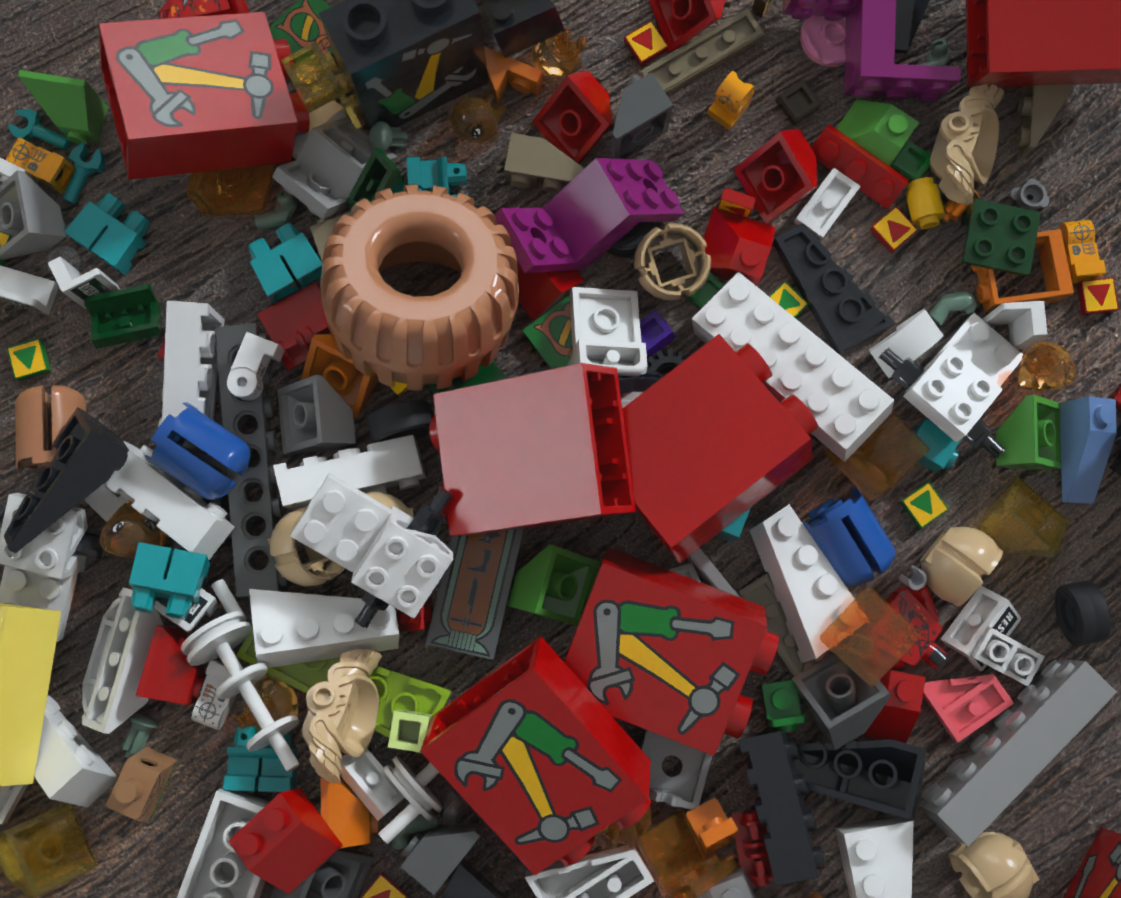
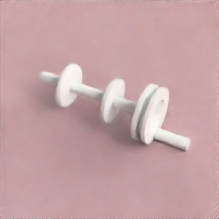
[180,579,299,772]
[378,756,443,844]

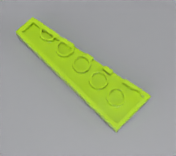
[236,626,452,754]

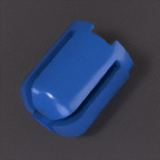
[145,402,250,500]
[802,488,895,587]

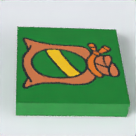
[269,0,335,79]
[522,296,573,369]

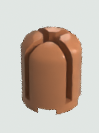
[15,385,86,474]

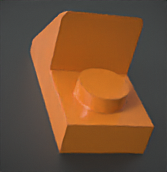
[484,46,543,104]
[686,798,739,856]

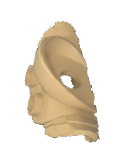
[930,84,1004,205]
[302,649,382,784]

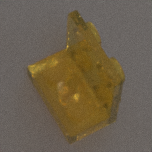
[281,42,362,129]

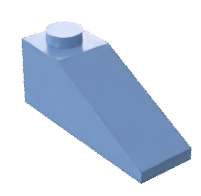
[1059,396,1117,505]

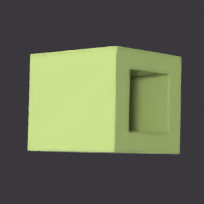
[388,709,433,753]

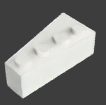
[104,441,235,560]

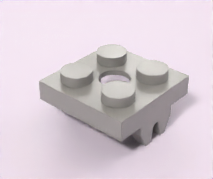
[641,730,713,810]

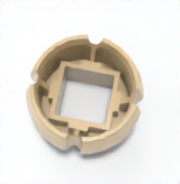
[634,223,711,301]
[267,506,345,586]
[920,527,1003,607]
[949,831,1040,898]

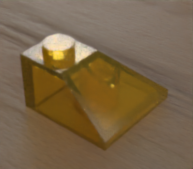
[976,476,1069,557]
[0,803,97,898]

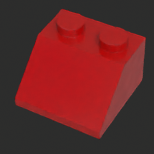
[228,788,343,894]

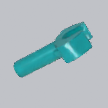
[8,109,71,151]
[62,143,105,205]

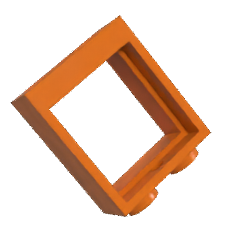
[971,229,1074,313]

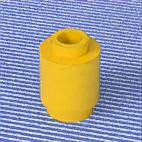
[905,177,945,229]

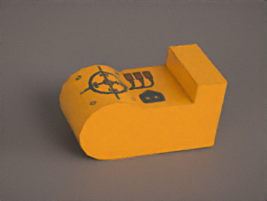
[707,71,755,131]
[5,138,76,194]
[1058,219,1106,284]

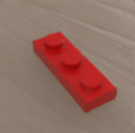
[811,124,909,210]

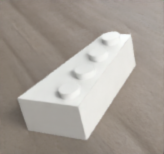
[158,301,225,449]
[273,435,426,511]
[749,505,869,663]
[249,589,399,668]
[835,816,914,898]

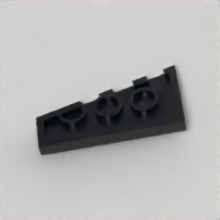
[772,224,896,354]

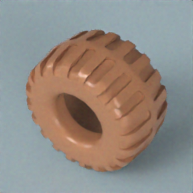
[320,184,519,391]

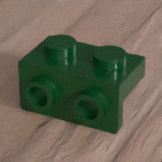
[84,284,162,349]

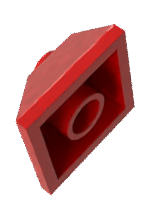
[649,0,725,53]
[532,70,613,164]
[733,129,817,224]
[703,207,776,286]
[135,625,205,705]
[860,666,926,743]

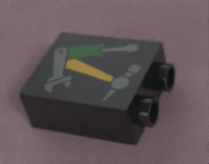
[318,0,489,131]

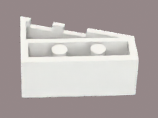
[34,695,118,808]
[525,844,654,898]

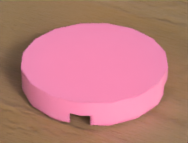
[800,16,846,67]

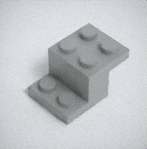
[272,116,398,219]

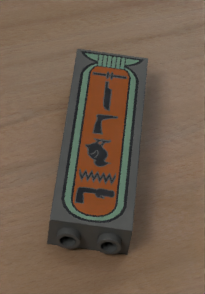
[425,528,525,660]

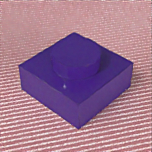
[640,309,677,357]

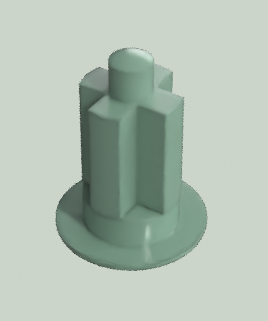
[369,121,408,151]
[122,713,159,758]

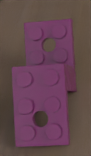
[782,0,961,103]
[494,158,684,273]

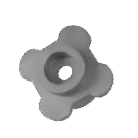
[1010,179,1050,211]

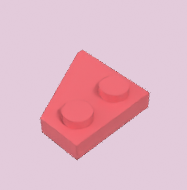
[923,674,1014,742]

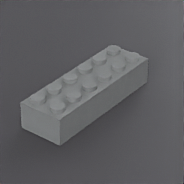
[918,660,1117,847]

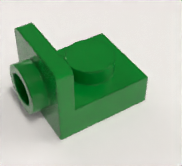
[760,679,806,732]

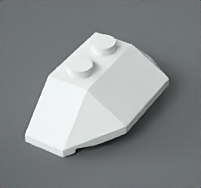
[82,587,163,734]

